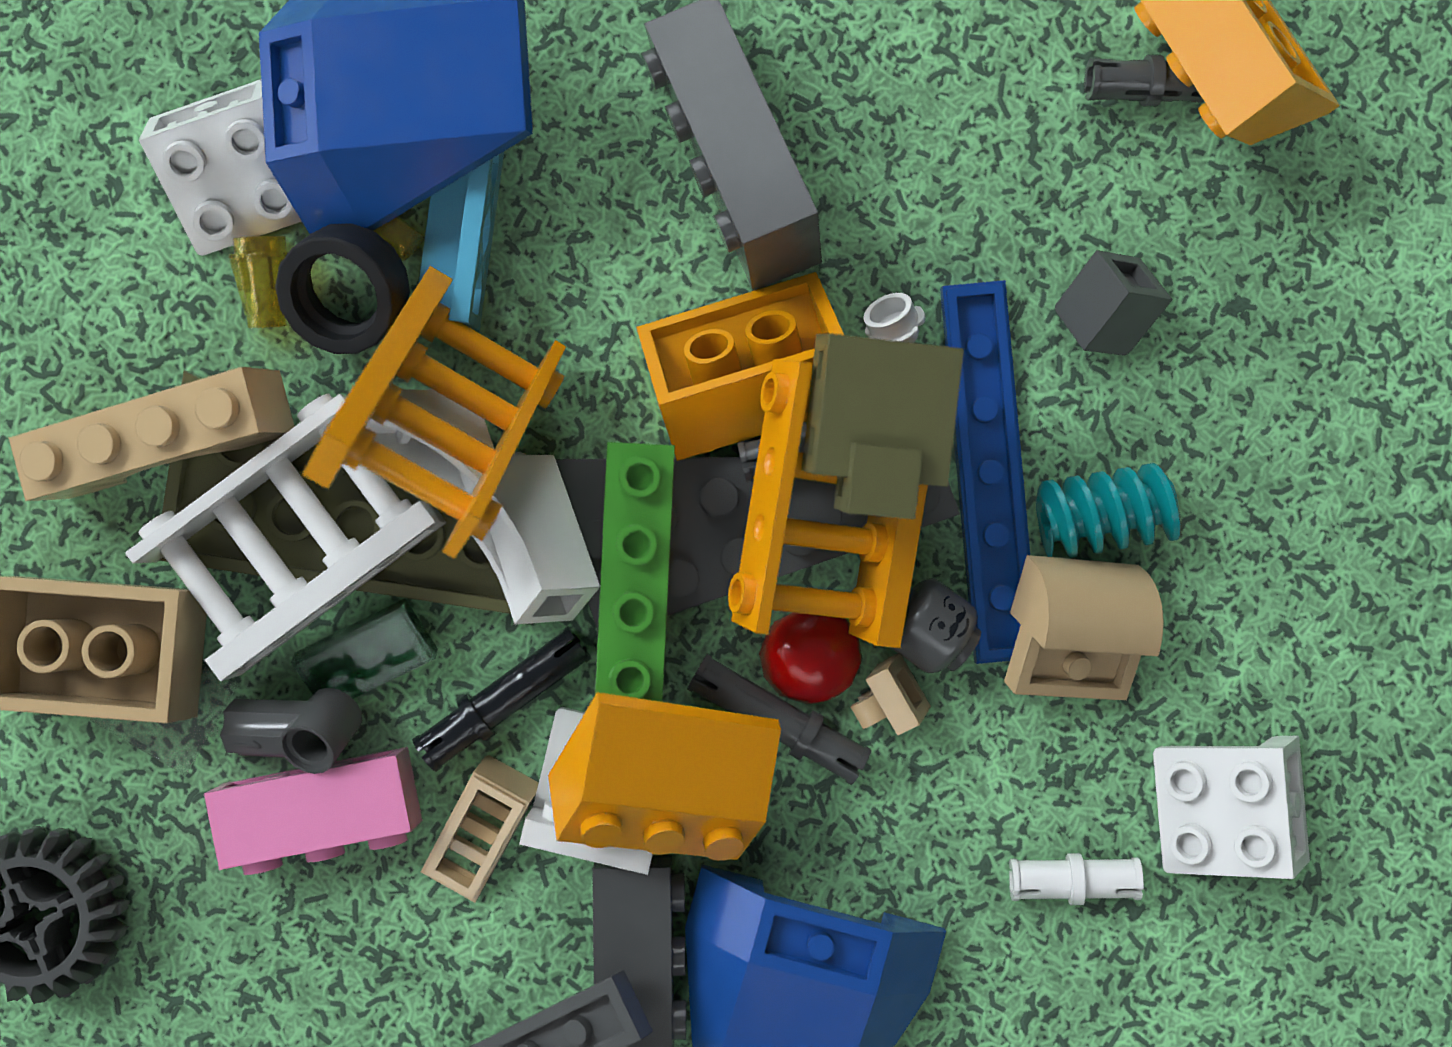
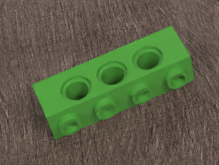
[595,442,675,702]

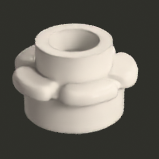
[864,293,925,343]

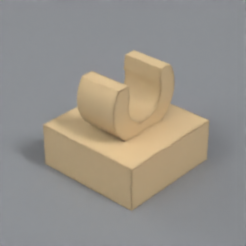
[851,653,931,736]

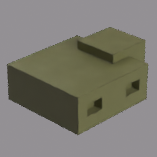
[801,333,964,519]

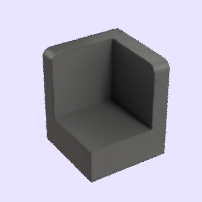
[1055,250,1173,356]

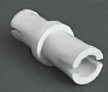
[1009,853,1144,905]

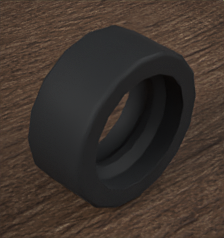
[275,223,410,354]

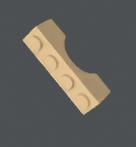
[9,367,295,501]

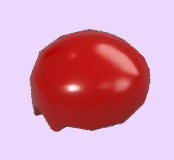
[759,613,862,703]

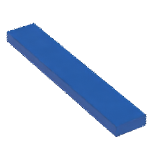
[940,280,1030,664]

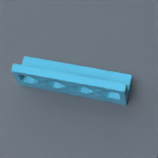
[419,152,504,332]

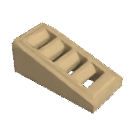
[421,755,539,903]

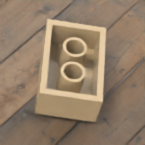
[0,576,207,723]

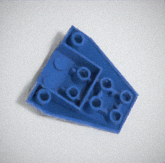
[259,0,533,234]
[685,864,946,1047]

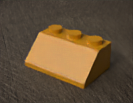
[1134,0,1340,145]
[636,272,844,461]
[548,692,781,861]

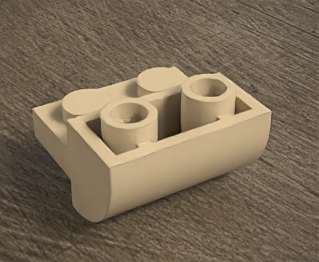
[1004,555,1163,700]

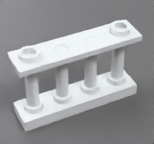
[125,394,447,681]

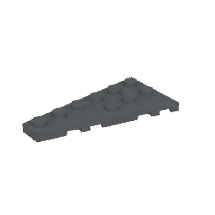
[555,457,960,630]

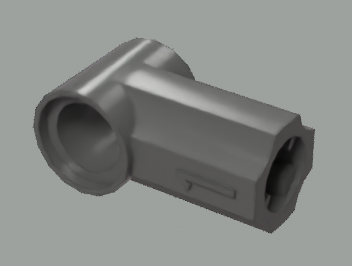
[220,688,363,774]

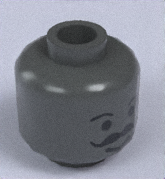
[890,578,981,673]

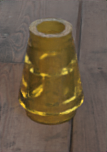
[227,236,288,328]

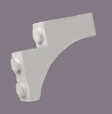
[366,389,600,625]

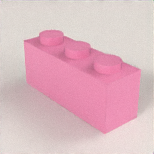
[204,747,422,875]

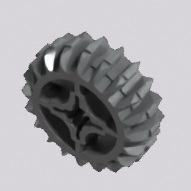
[0,826,131,1004]

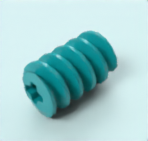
[1036,463,1181,558]

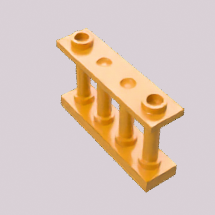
[302,266,567,559]
[728,359,928,648]

